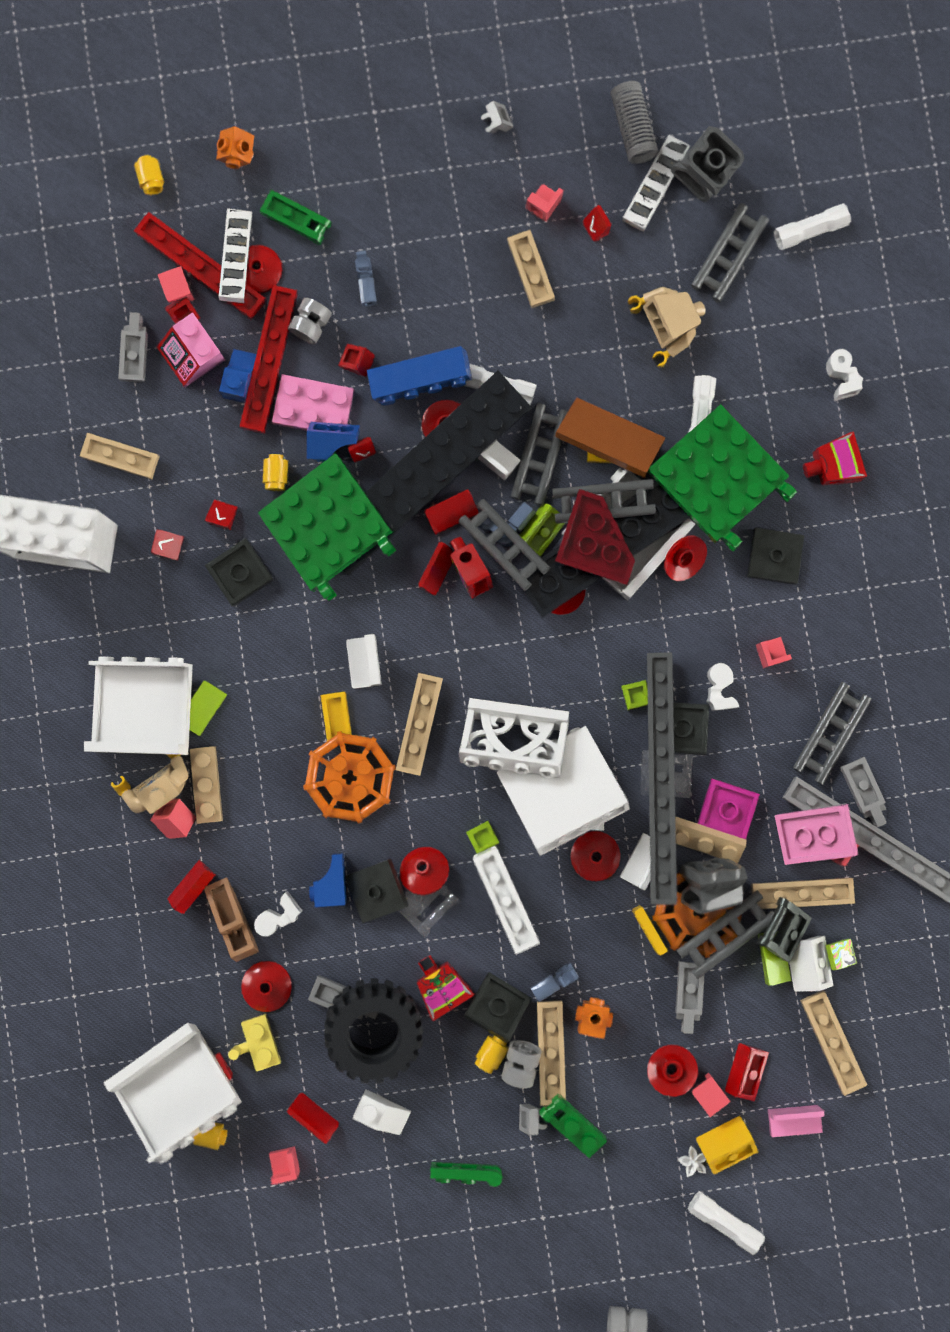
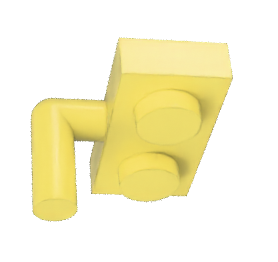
[228,1014,281,1072]

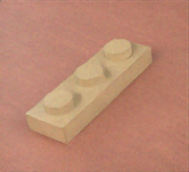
[507,230,555,308]
[80,433,160,480]
[190,746,223,824]
[675,816,747,863]

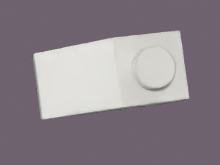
[352,1089,411,1135]

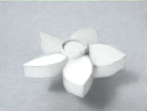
[678,1146,706,1177]

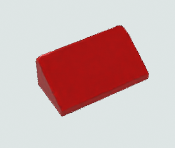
[424,489,479,535]
[418,542,453,596]
[167,860,215,914]
[725,1043,769,1101]
[287,1092,339,1144]

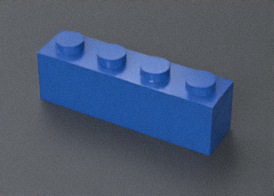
[367,346,472,405]

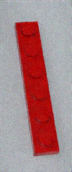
[134,212,266,320]
[240,285,298,434]

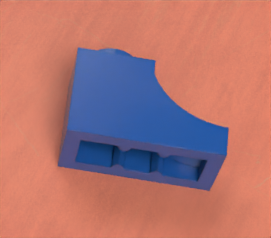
[219,349,257,403]
[307,422,360,462]
[309,853,347,907]

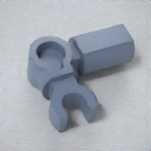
[355,250,377,307]
[479,502,536,547]
[530,963,579,1002]

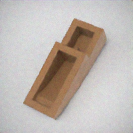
[204,877,259,962]

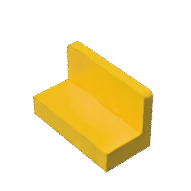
[696,1116,759,1175]

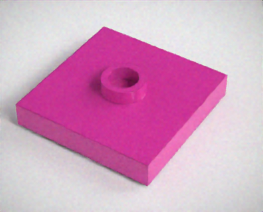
[697,779,760,839]

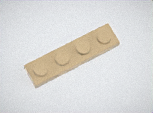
[396,673,443,776]
[751,878,855,909]
[800,990,867,1096]
[537,1000,566,1106]

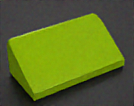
[519,503,565,556]
[189,680,227,736]
[758,931,791,986]

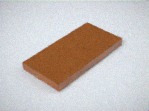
[555,398,666,478]

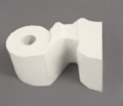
[826,349,863,401]
[706,663,739,711]
[254,891,303,936]

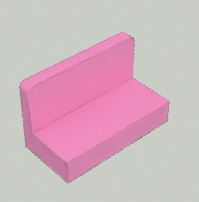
[768,1105,824,1137]

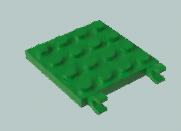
[648,404,797,552]
[258,453,397,601]

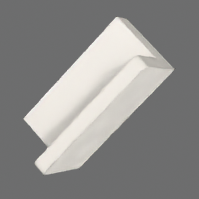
[478,441,521,481]
[346,634,382,689]
[620,833,650,891]
[789,936,833,991]

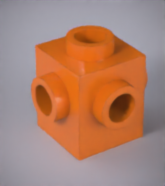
[216,126,254,169]
[575,997,613,1039]

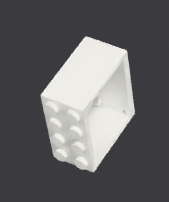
[0,495,118,573]

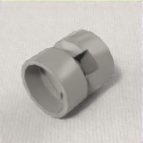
[288,297,332,344]
[501,1040,542,1088]
[607,1306,647,1332]

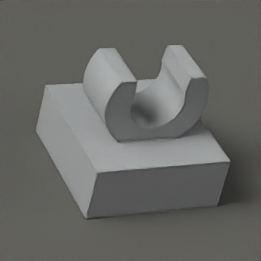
[481,101,513,133]
[519,1104,547,1135]

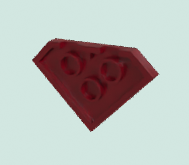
[555,489,635,585]

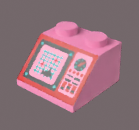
[157,313,225,387]

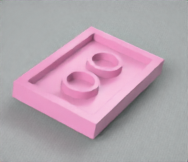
[272,374,354,431]
[775,804,858,865]

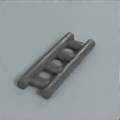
[691,203,769,303]
[511,403,568,506]
[553,479,656,524]
[459,499,550,591]
[793,682,872,785]
[676,890,774,979]

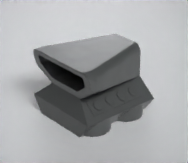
[671,126,744,202]
[679,858,748,914]

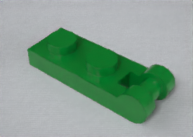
[260,190,332,245]
[539,1094,607,1158]
[430,1162,502,1187]

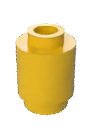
[134,155,164,195]
[263,454,288,491]
[475,1035,509,1074]
[193,1122,228,1150]

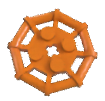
[303,731,396,824]
[652,873,742,958]

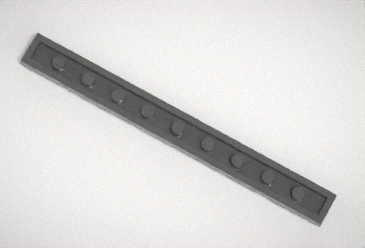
[647,652,677,905]

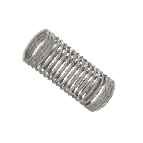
[610,81,658,164]

